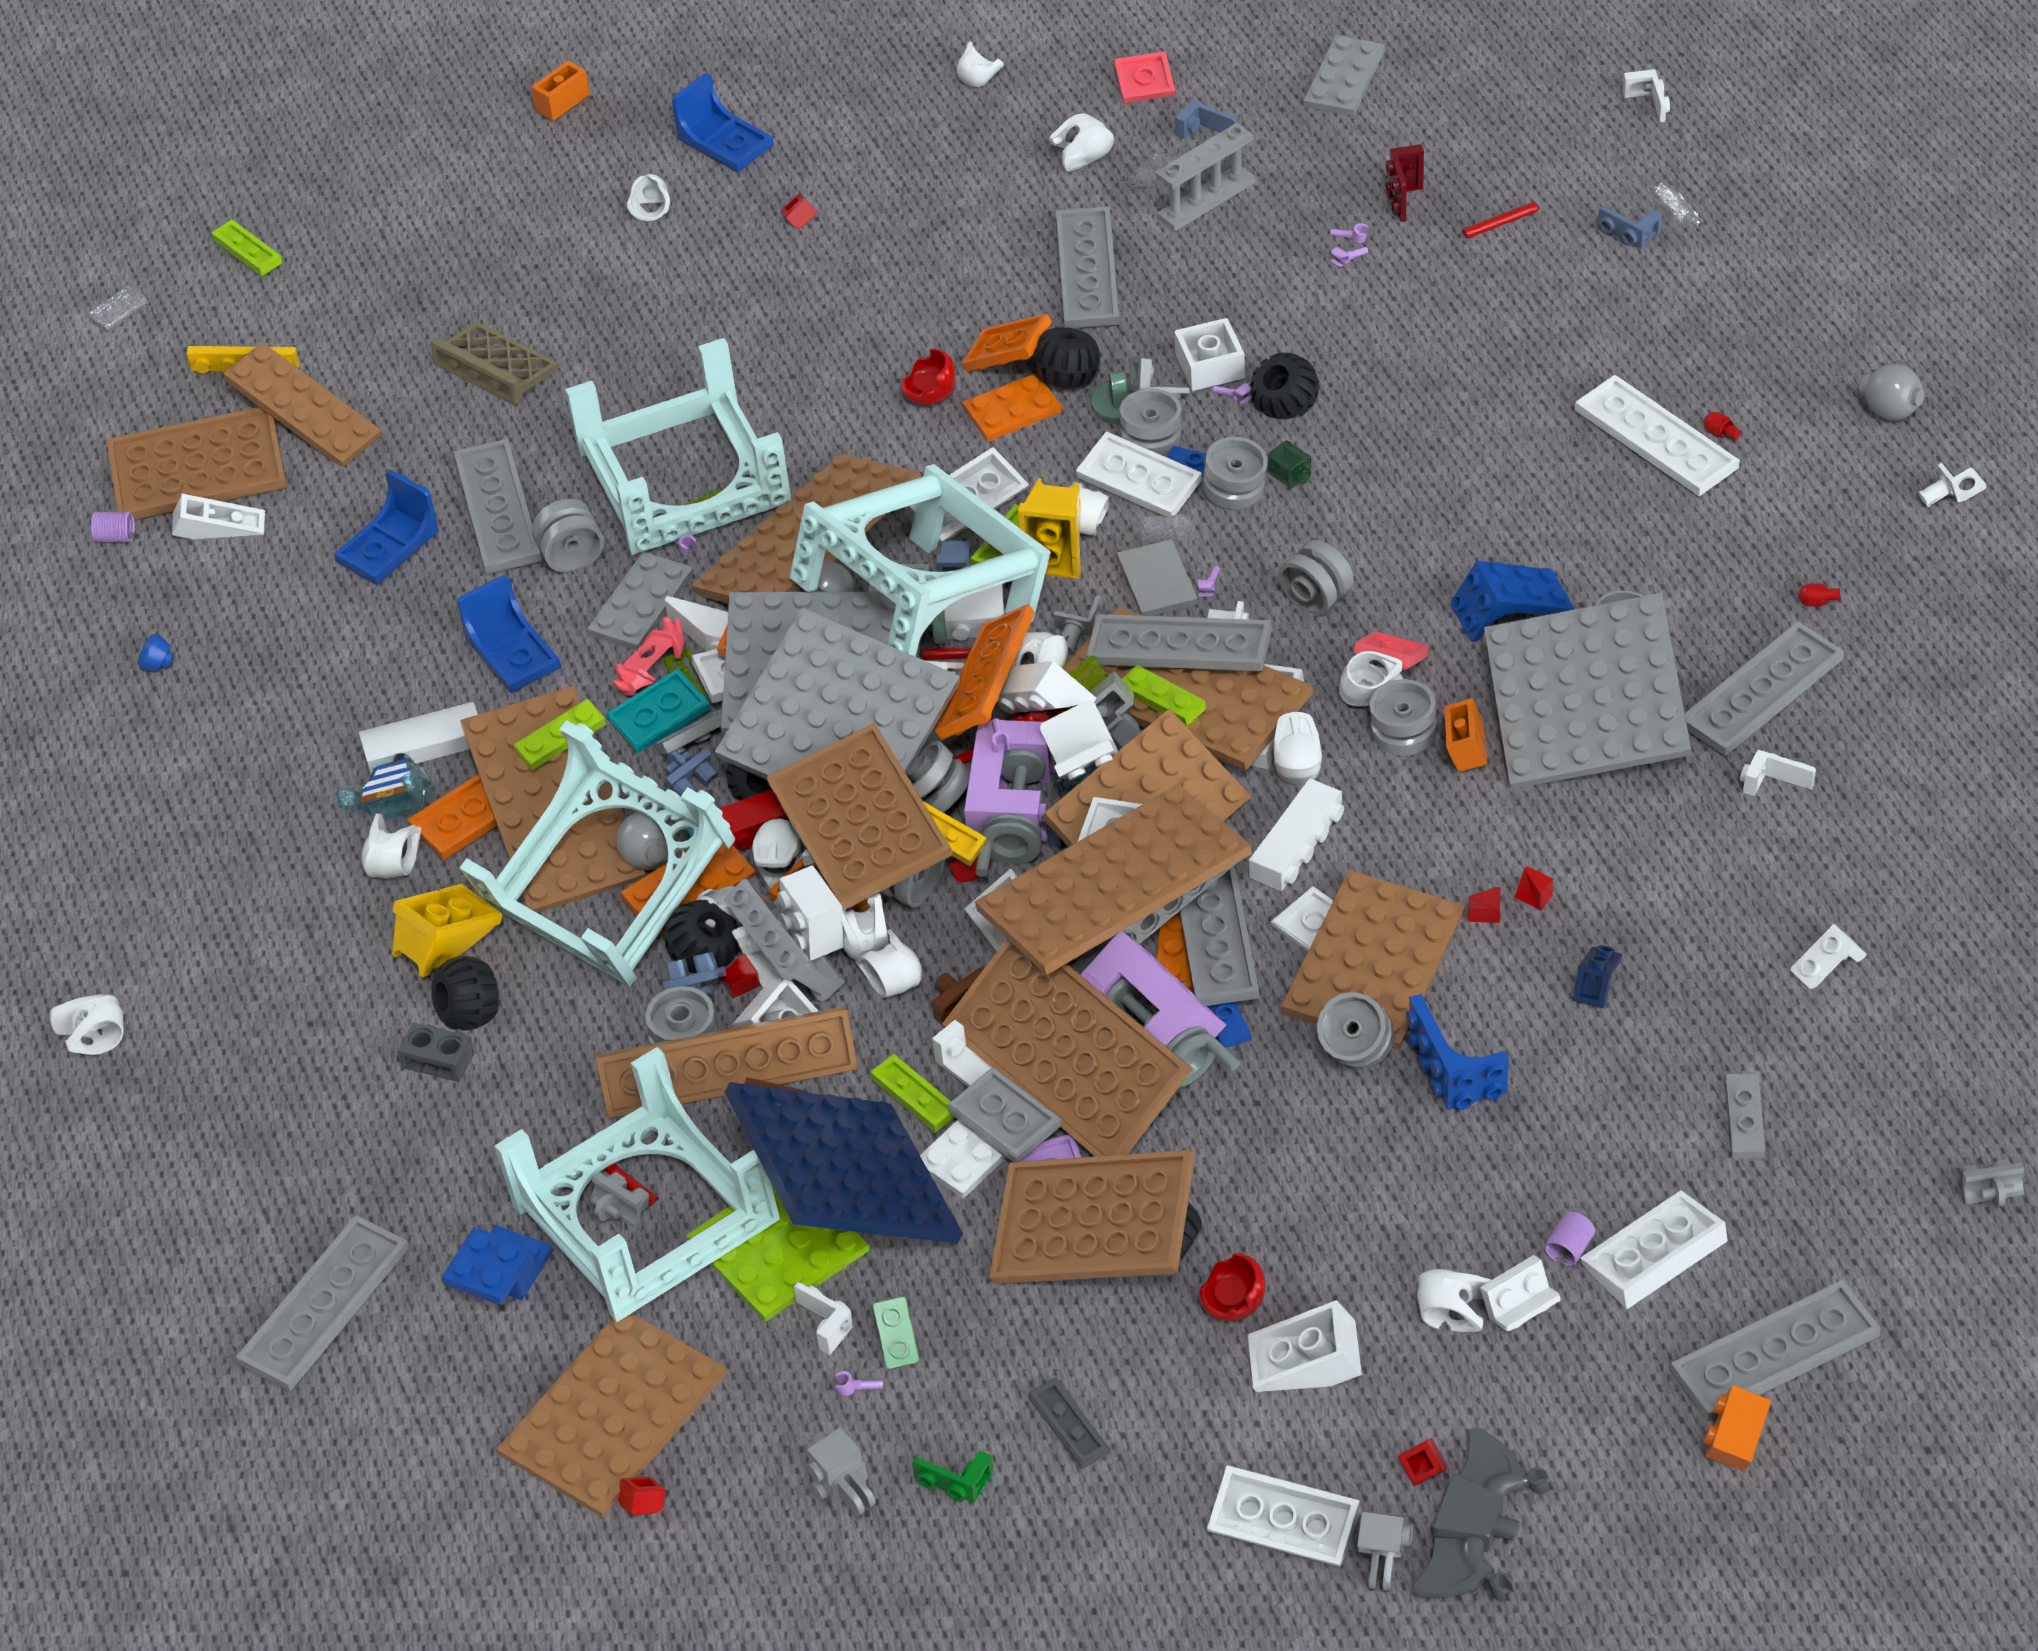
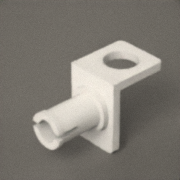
[1918,463,1986,508]

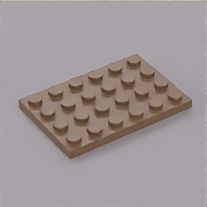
[107,407,287,520]
[1041,708,1251,847]
[766,723,953,910]
[1281,870,1466,1050]
[989,1150,1195,1284]
[496,1313,727,1518]

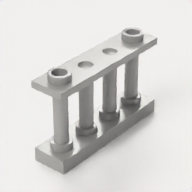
[1155,123,1256,232]

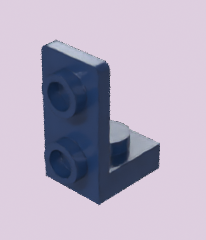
[1573,945,1623,1008]

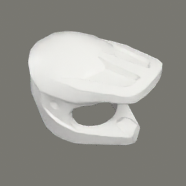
[1050,113,1114,172]
[1070,481,1109,536]
[1013,632,1068,669]
[1339,651,1403,707]
[1273,712,1322,785]
[361,813,421,879]
[752,819,802,889]
[842,893,889,960]
[855,929,922,998]
[49,994,124,1055]
[1417,1269,1491,1332]

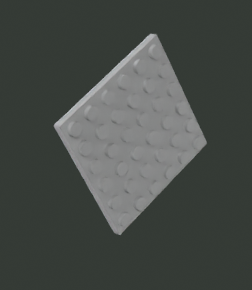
[721,592,896,736]
[1484,593,1692,788]
[715,608,961,779]

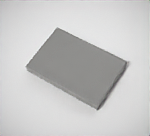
[1117,539,1198,616]
[947,1067,1062,1162]

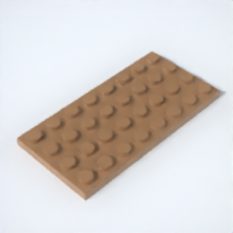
[691,454,921,604]
[1063,606,1313,771]
[460,686,646,913]
[975,784,1252,975]
[942,939,1193,1156]

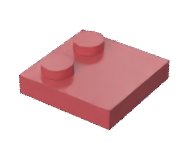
[1114,51,1175,103]
[1354,631,1430,670]

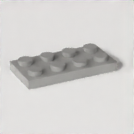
[1304,35,1385,116]
[587,552,694,650]

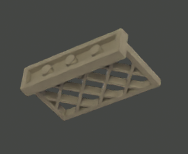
[432,321,559,406]

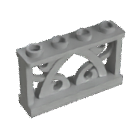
[724,879,846,1002]

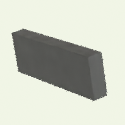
[1028,1378,1111,1469]

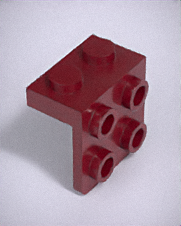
[1385,144,1424,222]

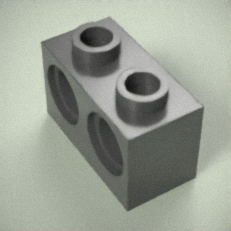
[398,1022,474,1082]

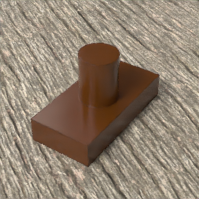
[932,967,983,1025]

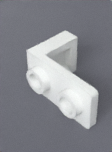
[1623,69,1670,122]
[1740,750,1816,796]

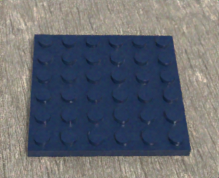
[724,1082,963,1243]

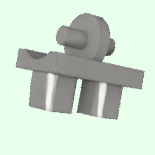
[1963,1159,2024,1206]
[590,1172,649,1228]

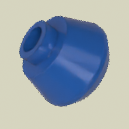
[137,634,174,672]

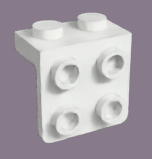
[1040,700,1118,781]

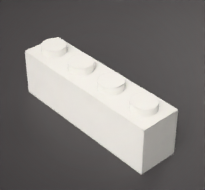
[1249,778,1344,891]

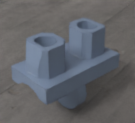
[663,748,718,801]
[663,952,726,995]

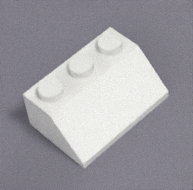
[998,661,1096,714]

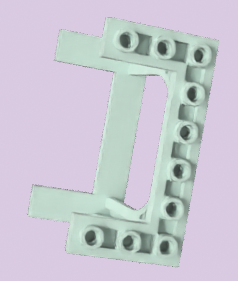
[565,338,791,555]
[789,464,1051,657]
[460,720,735,987]
[495,1047,780,1322]

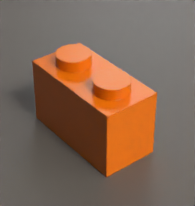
[531,60,590,121]
[1444,698,1487,772]
[1703,1385,1772,1471]

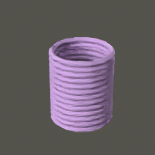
[91,511,135,542]
[1545,1212,1595,1266]

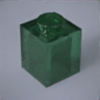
[1267,440,1311,489]

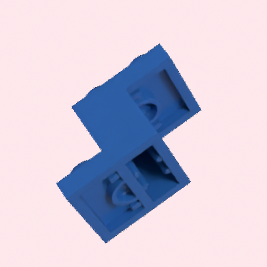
[441,1225,554,1306]

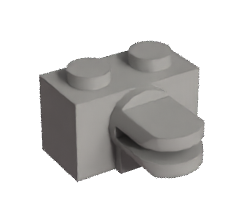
[1070,671,1139,747]
[807,1427,876,1516]
[1357,1511,1414,1592]

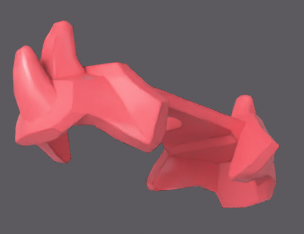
[613,617,686,696]

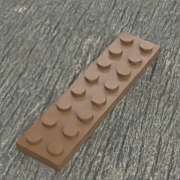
[596,1006,858,1118]

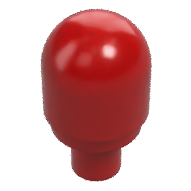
[1703,412,1741,440]
[1798,583,1841,607]

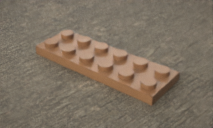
[223,342,382,467]

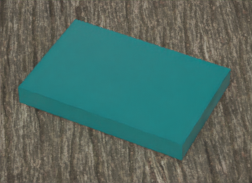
[605,668,711,753]

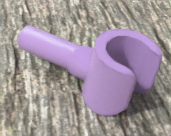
[1330,223,1369,243]
[1330,247,1368,267]
[1213,383,1251,404]
[674,534,696,555]
[1198,566,1220,597]
[992,718,1010,752]
[835,1371,883,1396]

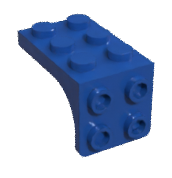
[672,73,774,172]
[334,470,439,585]
[1451,561,1575,642]
[457,575,561,693]
[1405,994,1509,1110]

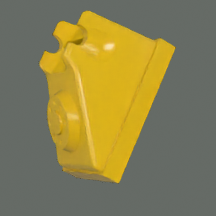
[1018,478,1081,579]
[392,884,503,977]

